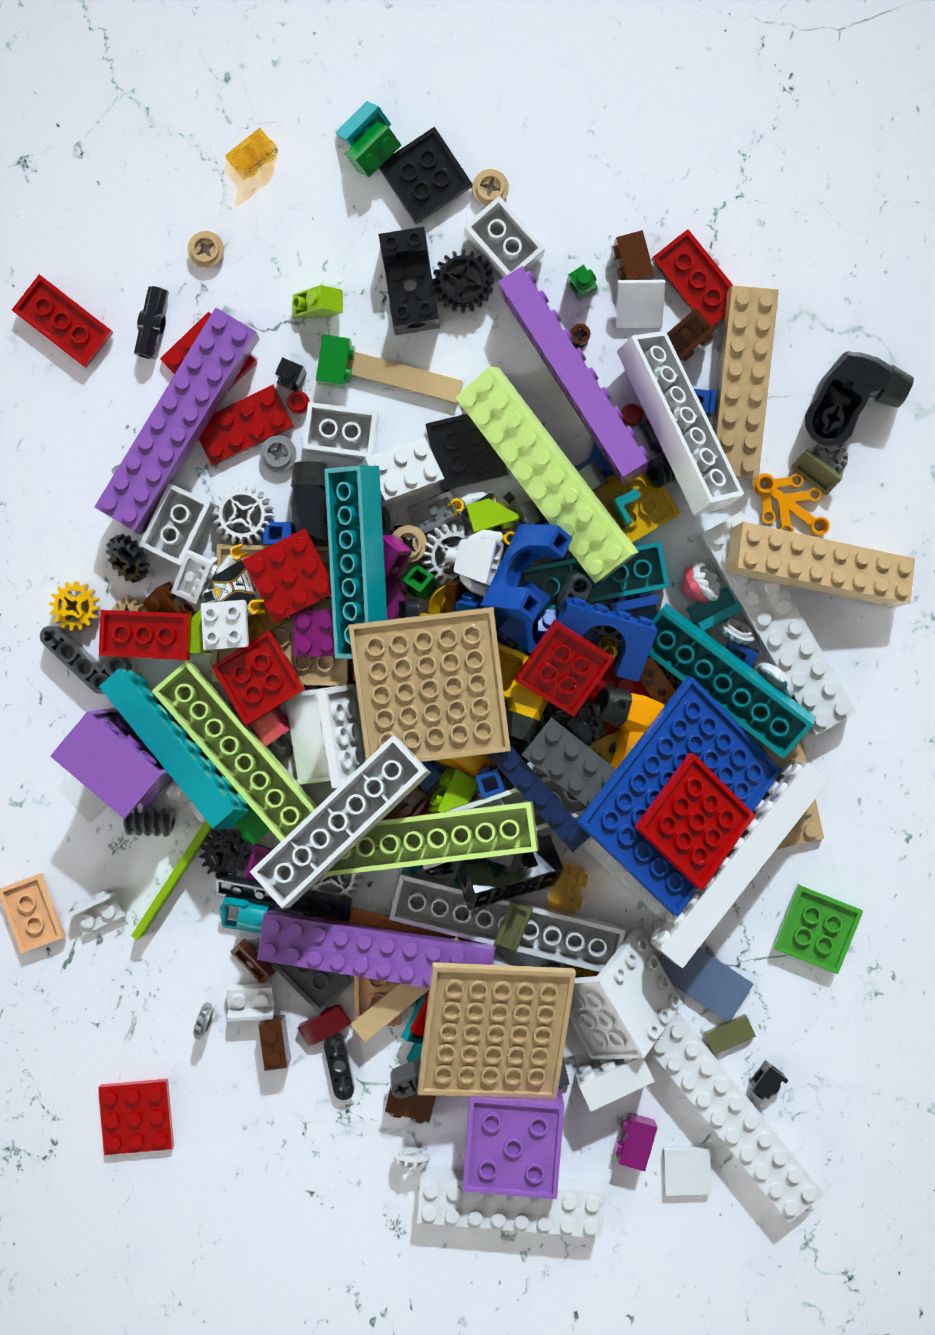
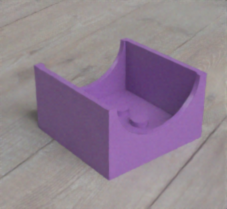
[50,708,173,819]
[463,1087,564,1199]

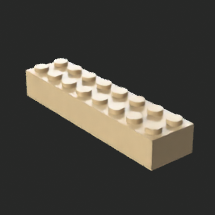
[713,285,779,480]
[726,521,915,608]

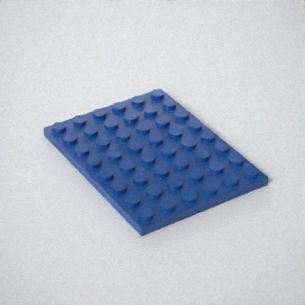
[576,676,782,916]

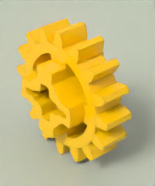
[49,581,101,631]

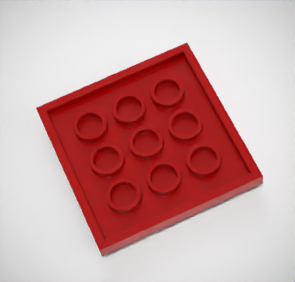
[634,753,756,890]

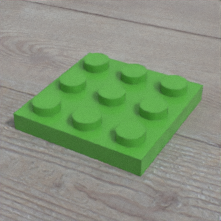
[772,884,863,974]

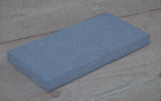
[658,947,754,1022]

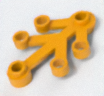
[753,473,830,536]

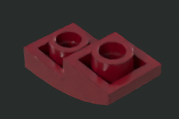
[297,1004,351,1046]

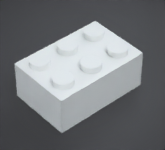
[464,196,545,278]
[302,402,379,460]
[360,437,444,508]
[139,483,215,566]
[576,1058,655,1112]

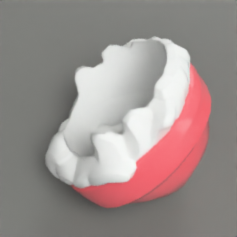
[680,560,721,604]

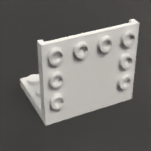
[286,683,366,788]
[569,929,683,1059]

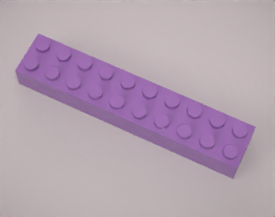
[498,266,649,486]
[94,307,260,535]
[257,910,496,988]

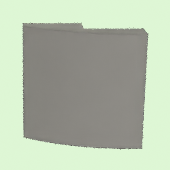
[408,490,467,544]

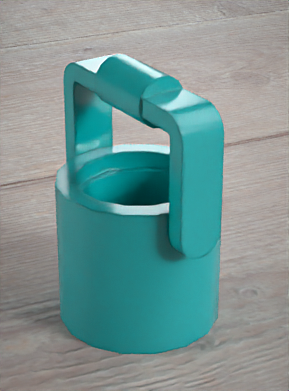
[220,897,271,934]

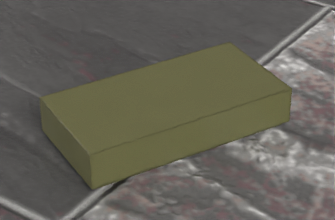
[791,449,843,495]
[494,899,533,953]
[704,1014,756,1055]

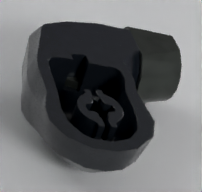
[805,351,914,446]
[291,461,391,546]

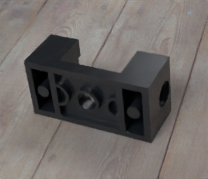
[378,226,440,335]
[456,835,563,910]

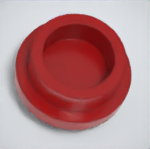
[287,391,310,414]
[621,403,643,427]

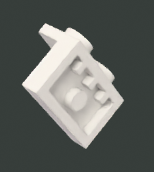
[171,550,218,604]
[68,889,126,936]
[226,982,276,1022]

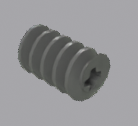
[123,806,175,837]

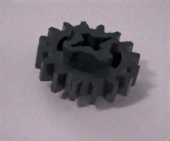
[106,533,150,583]
[199,829,251,876]

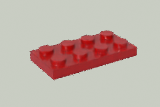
[651,229,733,327]
[11,274,114,368]
[199,384,294,466]
[98,610,192,660]

